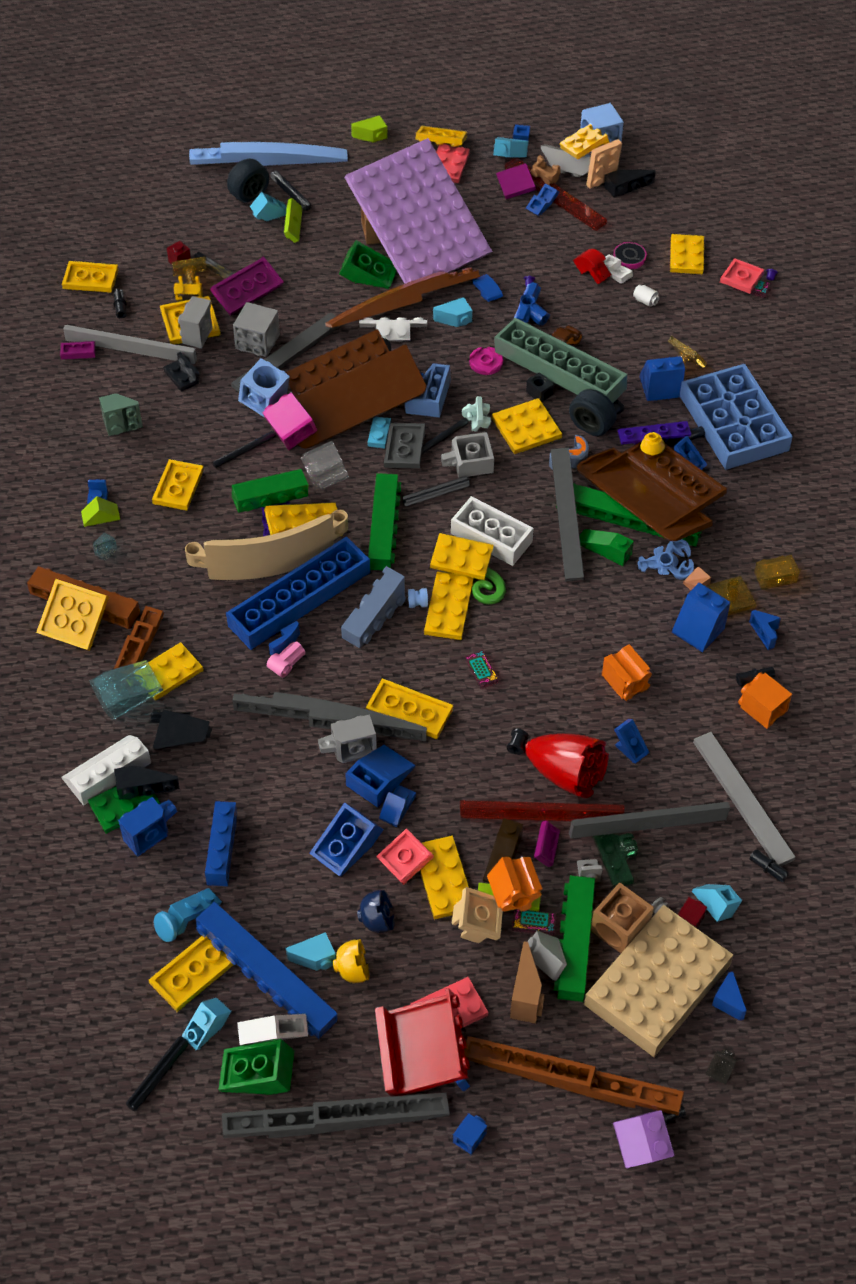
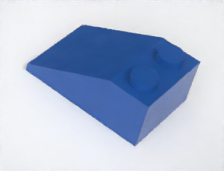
[309,803,384,877]

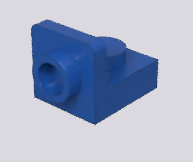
[87,479,108,505]

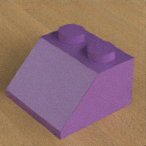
[613,1110,674,1168]

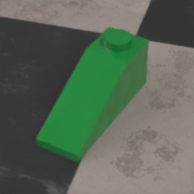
[579,529,634,566]

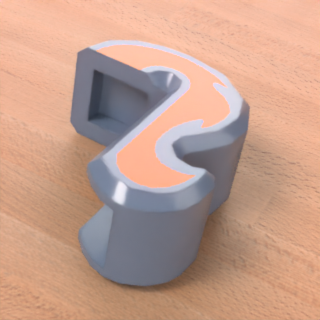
[549,435,589,470]

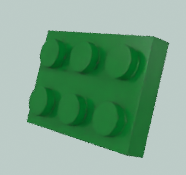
[88,786,160,834]

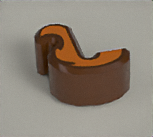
[551,325,582,346]

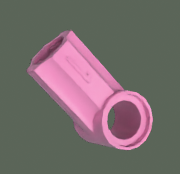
[266,641,305,678]

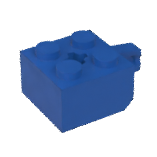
[118,797,177,857]

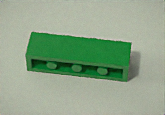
[232,469,309,513]

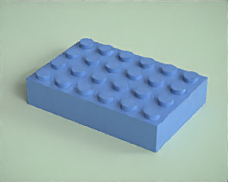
[680,364,792,470]

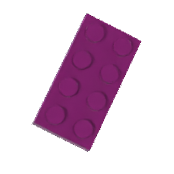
[210,257,284,316]

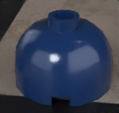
[357,890,395,933]

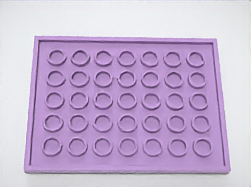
[344,138,492,284]

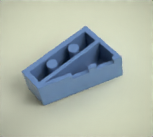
[405,363,451,418]

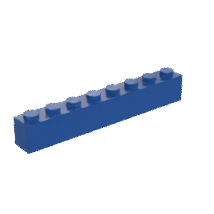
[196,901,338,1039]

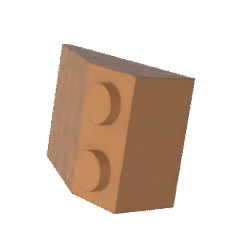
[510,941,545,1023]

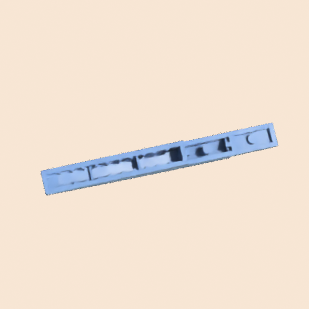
[190,142,348,166]

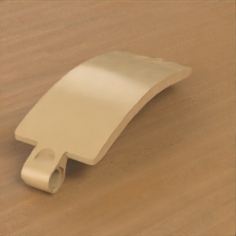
[185,510,348,580]

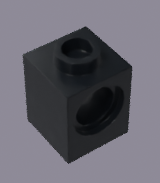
[526,372,554,402]

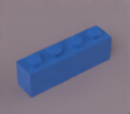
[205,801,238,886]

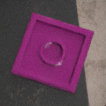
[496,164,536,200]

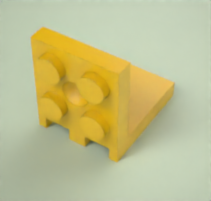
[559,124,610,159]

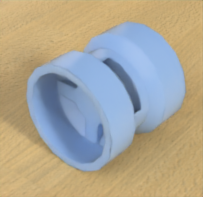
[408,588,428,608]

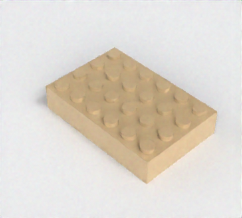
[584,905,733,1057]

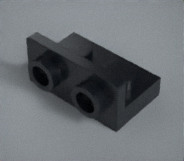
[163,352,200,392]

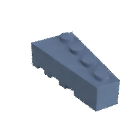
[341,566,406,648]

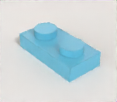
[368,417,391,449]

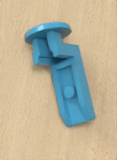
[154,888,222,942]

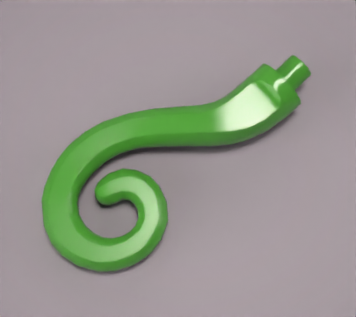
[472,567,506,605]

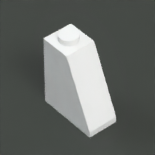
[238,1014,308,1045]

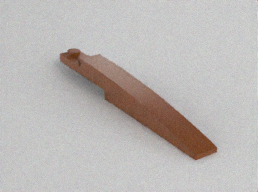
[325,267,480,328]
[464,1036,684,1116]

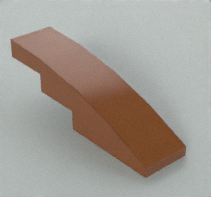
[114,606,164,676]

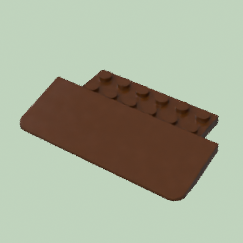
[286,329,426,449]
[577,442,727,541]

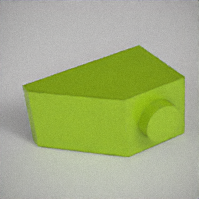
[351,115,387,143]

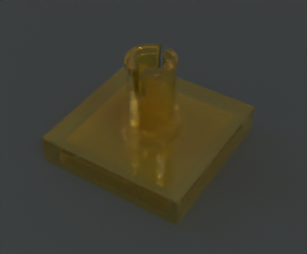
[172,257,206,284]
[667,336,707,368]
[706,576,756,616]

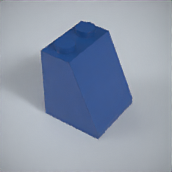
[639,356,685,401]
[672,582,730,652]

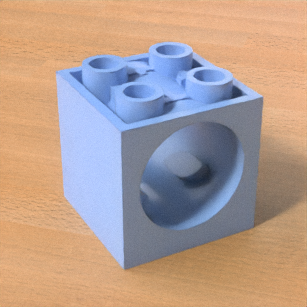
[581,103,623,152]
[238,358,290,417]

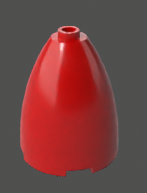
[525,733,609,799]

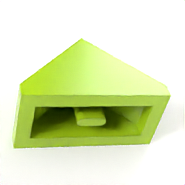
[81,496,120,527]

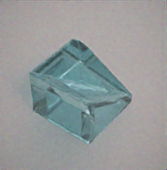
[93,532,117,561]

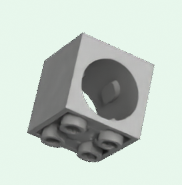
[233,302,280,357]

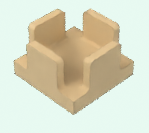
[452,887,503,943]

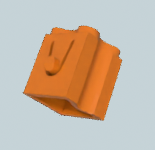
[602,644,652,701]
[738,672,792,729]
[487,857,542,912]

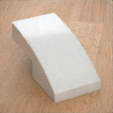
[603,254,633,284]

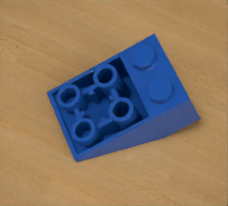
[346,745,415,807]

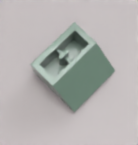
[99,393,143,436]

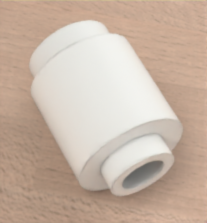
[633,285,659,307]

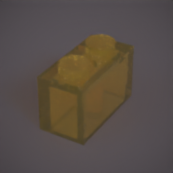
[754,555,800,590]

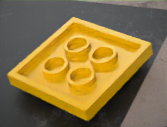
[160,296,221,345]
[492,398,562,454]
[36,579,109,651]

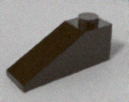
[483,818,523,883]

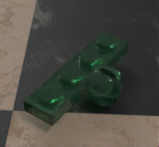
[591,813,638,888]

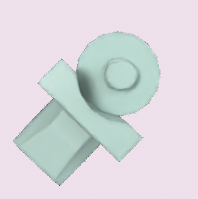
[462,396,491,431]

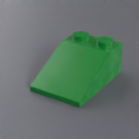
[339,240,396,289]
[219,1039,294,1095]

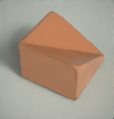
[683,567,711,590]

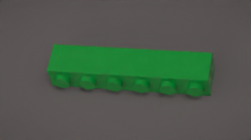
[368,473,401,570]
[554,875,595,1002]

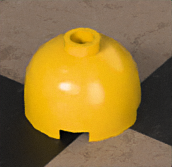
[333,939,369,983]

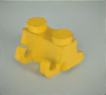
[174,276,203,301]

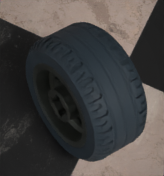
[227,158,270,203]
[569,389,617,436]

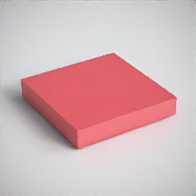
[720,258,765,294]
[376,828,434,885]

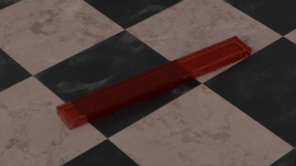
[504,157,607,231]
[460,800,624,821]

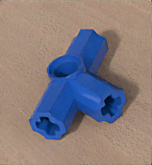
[514,282,550,326]

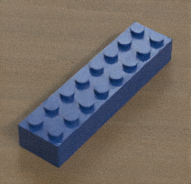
[226,536,370,650]

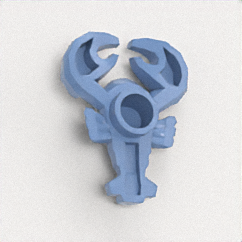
[637,539,694,580]

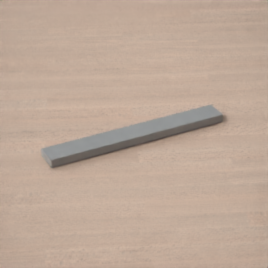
[63,325,197,364]
[693,732,795,866]

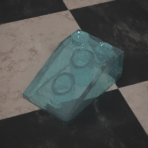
[89,660,163,720]

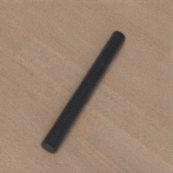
[422,418,469,454]
[212,431,276,468]

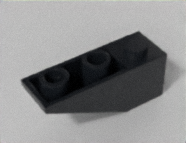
[604,170,656,198]
[114,765,180,800]

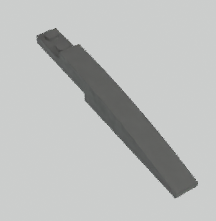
[232,692,427,741]
[222,1093,450,1138]

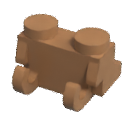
[530,155,561,185]

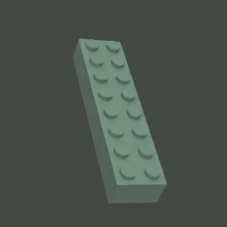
[494,318,627,403]

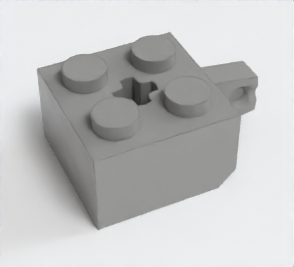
[178,296,213,348]
[441,432,494,478]
[318,714,377,763]

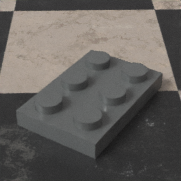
[384,423,426,468]

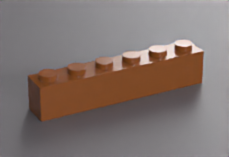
[27,566,140,629]

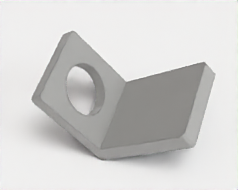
[577,859,602,882]

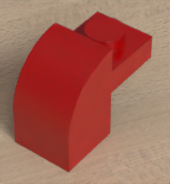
[573,249,612,284]

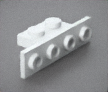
[359,317,427,341]

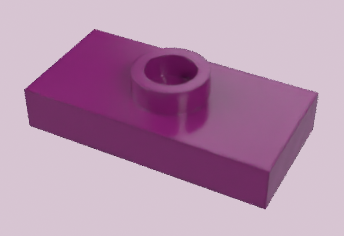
[60,341,96,360]
[534,820,560,867]

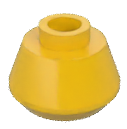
[640,432,665,456]

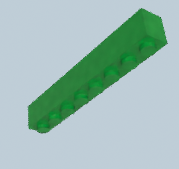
[556,483,702,547]

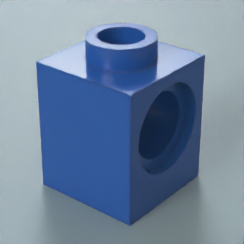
[453,1113,487,1155]

